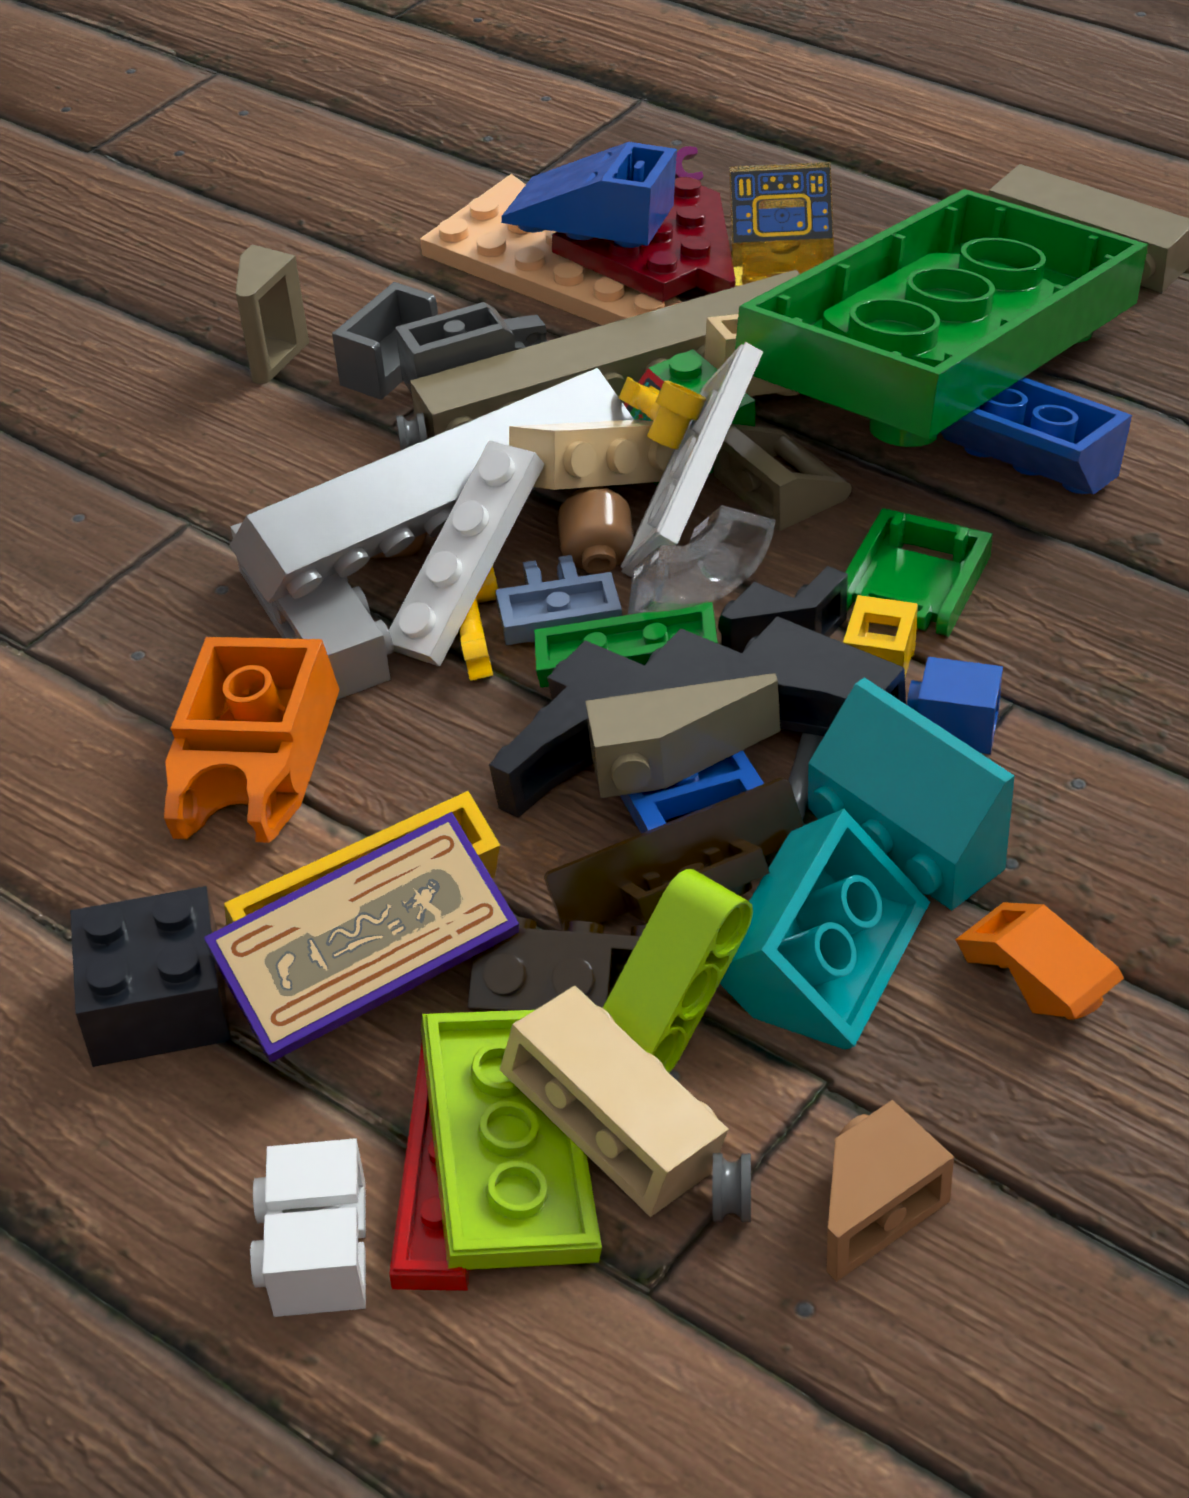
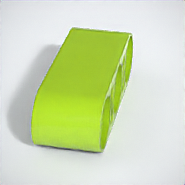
[603,869,753,1073]

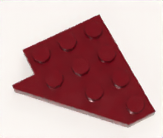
[552,177,736,302]

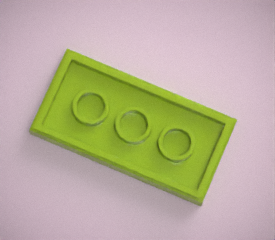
[421,1010,602,1270]

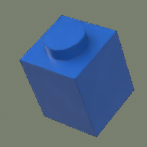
[907,657,1003,754]

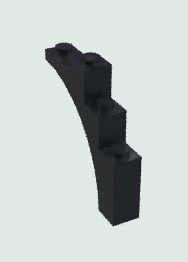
[489,616,906,818]

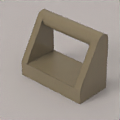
[236,244,309,384]
[714,424,852,531]

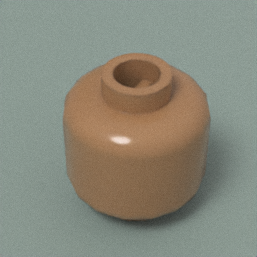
[557,486,634,574]

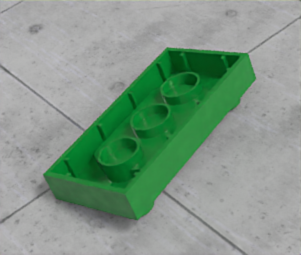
[735,189,1149,447]

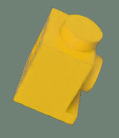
[843,595,918,677]

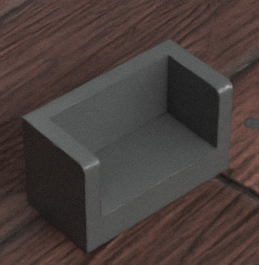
[332,282,438,400]

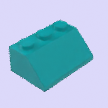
[808,677,1015,911]
[720,809,930,1050]

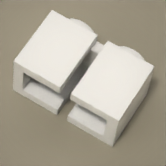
[250,1138,366,1317]

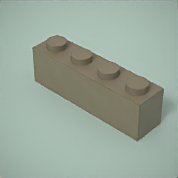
[989,164,1189,293]

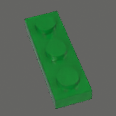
[534,602,718,688]

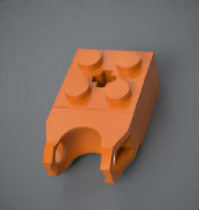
[164,637,340,843]

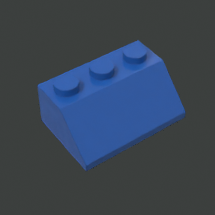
[941,377,1132,495]

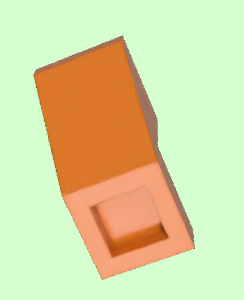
[955,902,1124,1020]

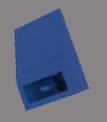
[501,142,677,248]

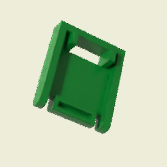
[845,508,993,637]

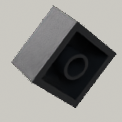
[70,886,231,1067]

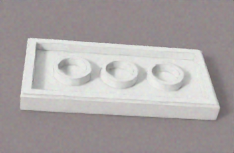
[621,342,763,581]

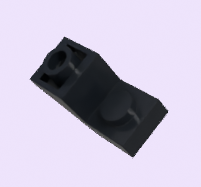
[718,566,848,653]

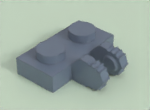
[495,555,622,645]

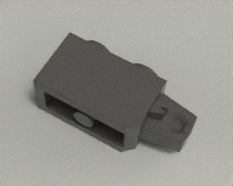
[395,302,547,394]

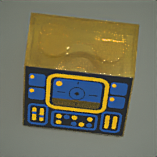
[729,162,834,286]

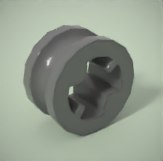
[396,412,427,450]
[712,1153,751,1222]

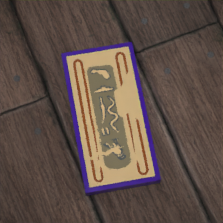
[204,812,519,1063]

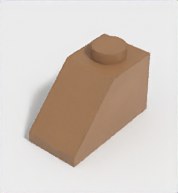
[827,1100,954,1282]

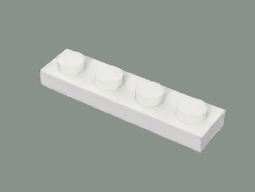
[389,440,545,667]

